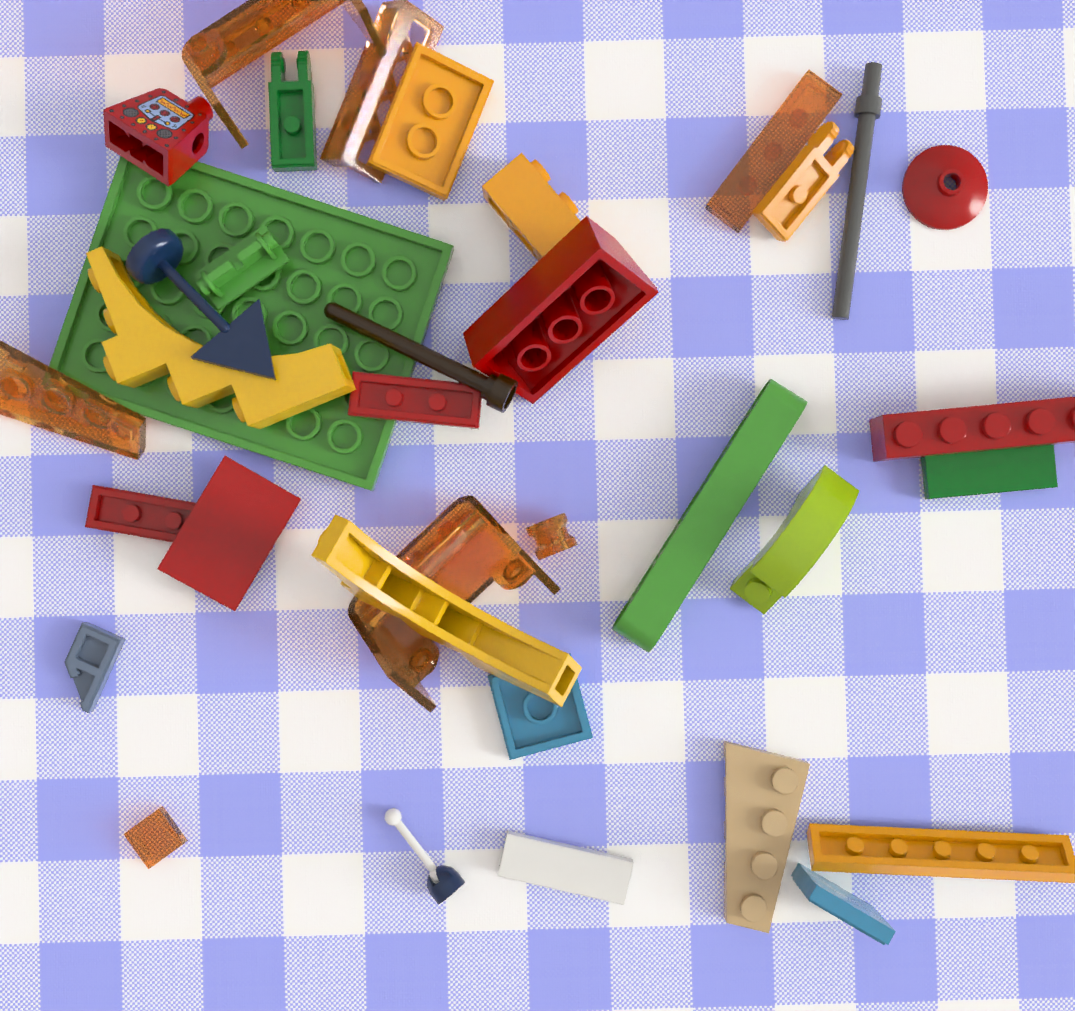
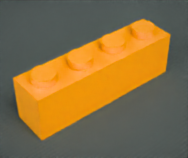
[482,152,580,261]

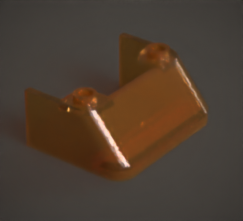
[182,0,388,149]
[348,495,560,712]

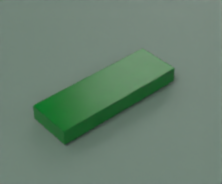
[921,444,1058,499]

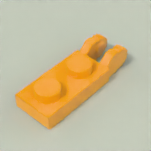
[751,121,855,242]

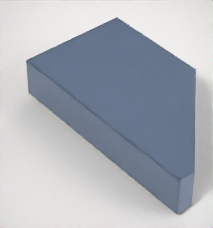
[64,622,126,713]

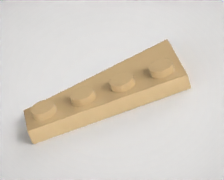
[724,740,810,933]

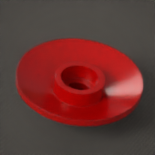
[902,145,988,230]

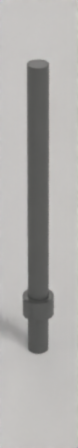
[832,62,883,320]

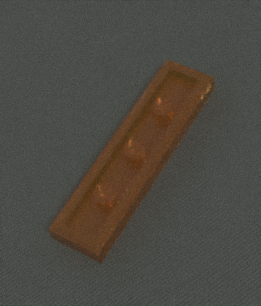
[705,69,843,233]

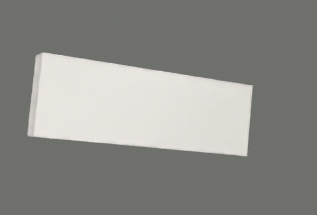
[497,830,634,905]

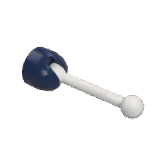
[384,808,465,905]

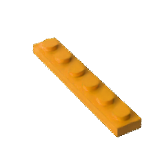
[806,823,1075,883]

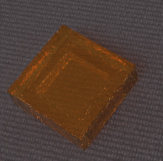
[123,806,188,869]

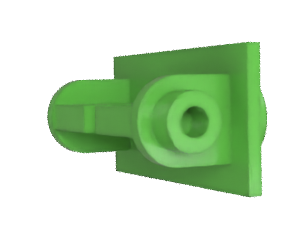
[193,225,290,310]

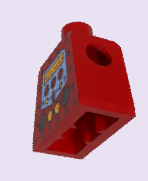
[103,88,213,186]

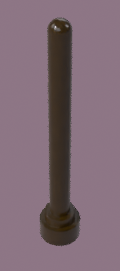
[324,302,518,413]

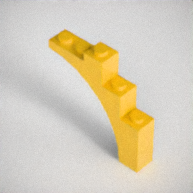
[86,246,356,429]
[311,514,582,707]

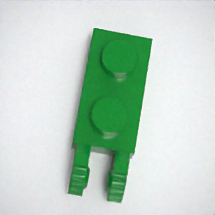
[268,50,317,172]

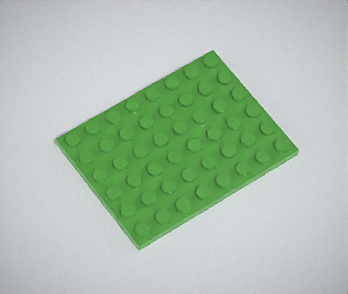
[43,156,454,491]

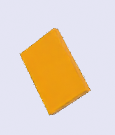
[366,42,494,201]

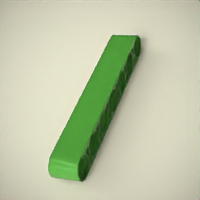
[612,378,808,653]

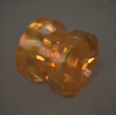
[526,513,578,560]

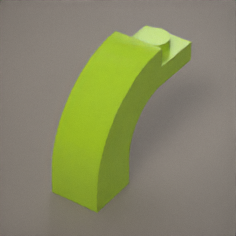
[730,465,859,614]

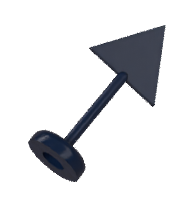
[125,228,276,380]

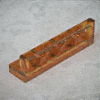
[320,0,444,183]

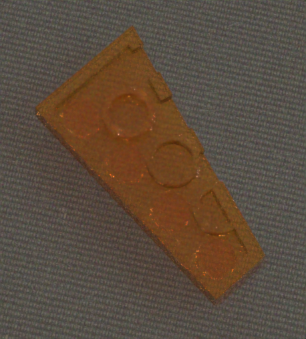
[0,340,146,460]

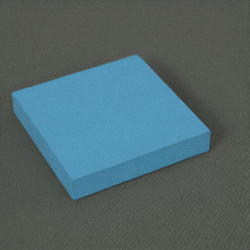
[488,653,593,760]
[791,862,896,945]

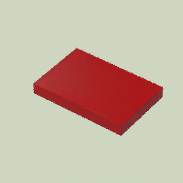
[157,456,301,611]

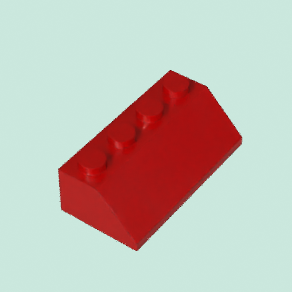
[463,216,659,404]

